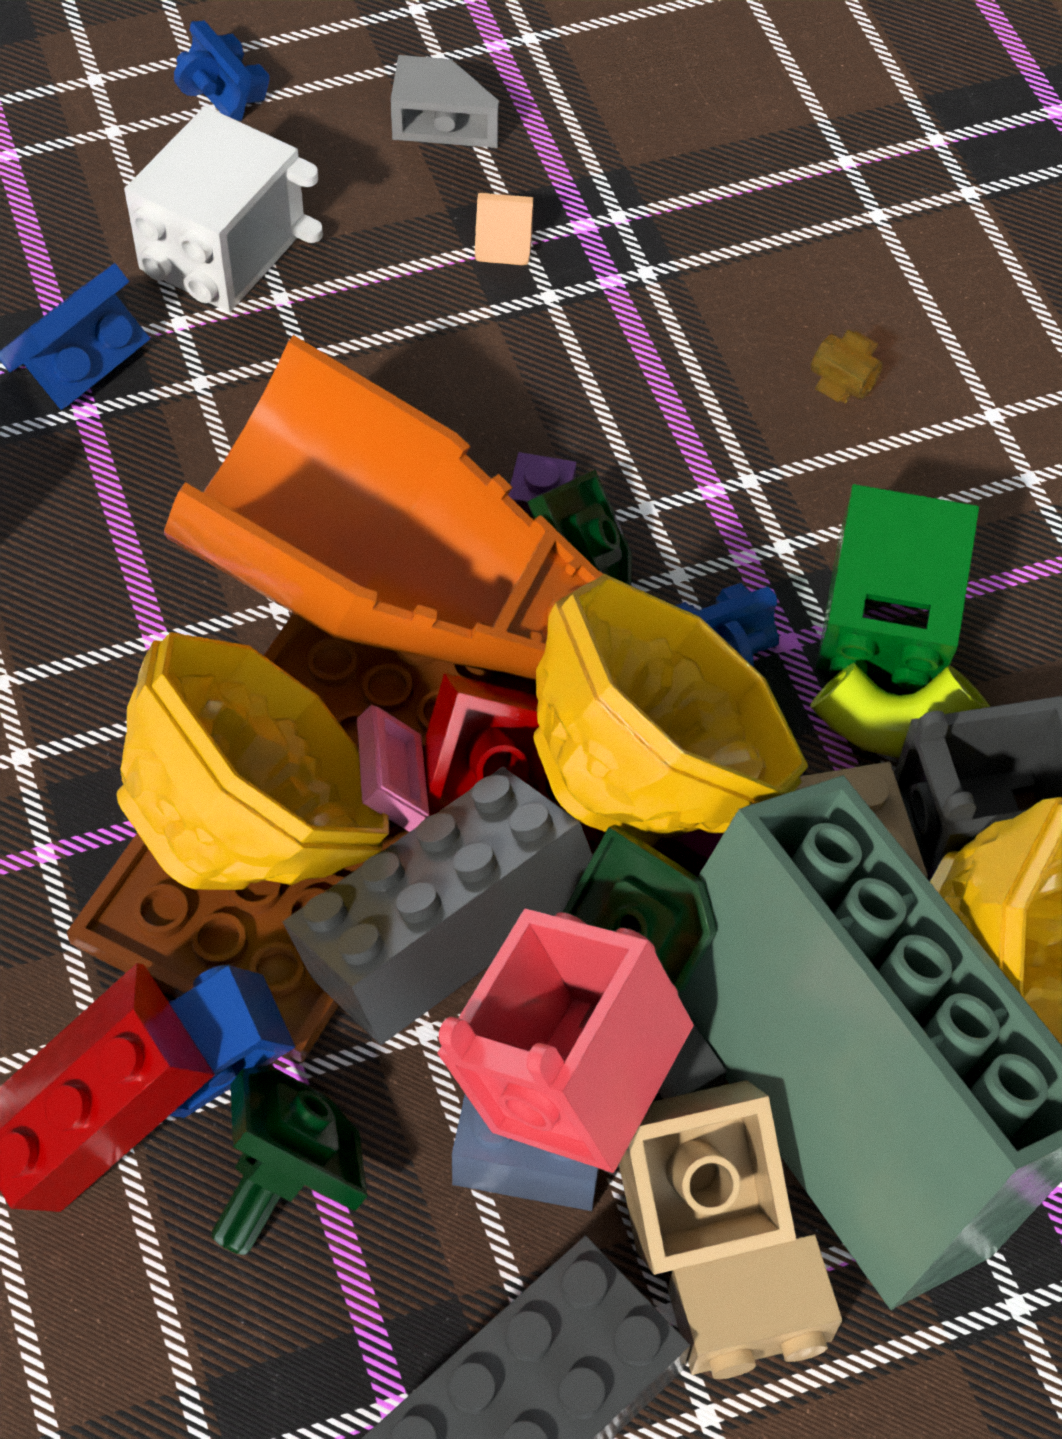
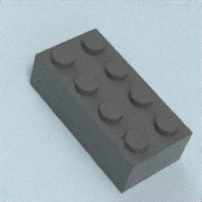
[283,767,593,1045]
[361,1235,691,1439]

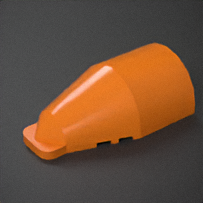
[164,335,603,681]

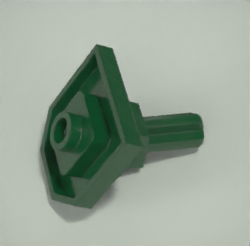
[527,469,632,586]
[563,825,718,993]
[211,1065,368,1255]

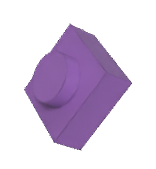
[508,452,576,517]

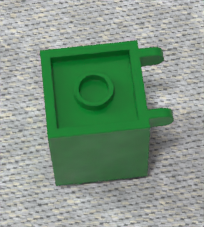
[816,484,979,693]

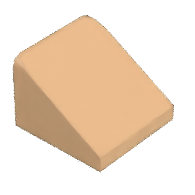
[475,193,534,265]

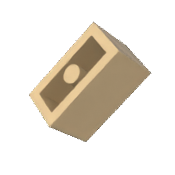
[668,1235,842,1379]

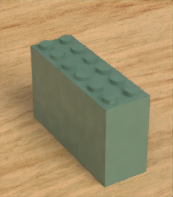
[678,775,1062,1310]

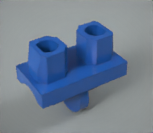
[174,20,270,121]
[675,583,779,667]

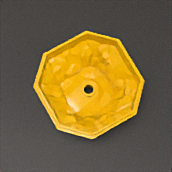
[533,574,808,846]
[116,632,389,890]
[930,797,1062,1045]

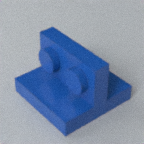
[0,263,150,410]

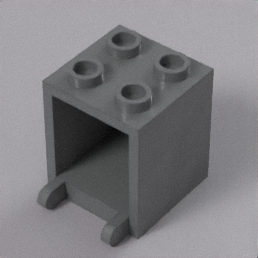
[894,696,1062,882]

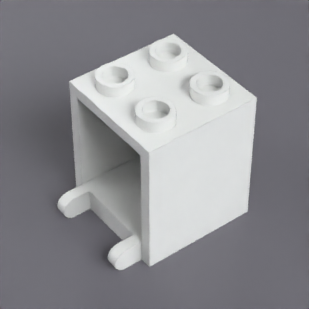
[124,106,323,313]

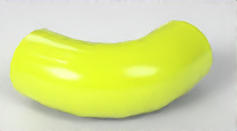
[810,663,990,758]

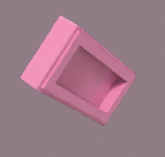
[357,704,429,832]

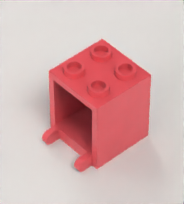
[437,909,694,1173]

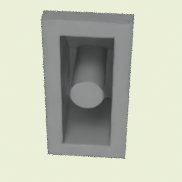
[391,55,499,148]

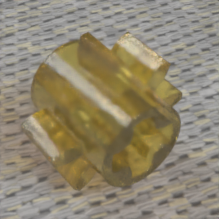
[811,329,883,403]

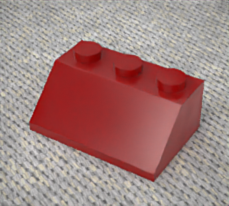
[424,673,606,855]
[0,963,215,1212]

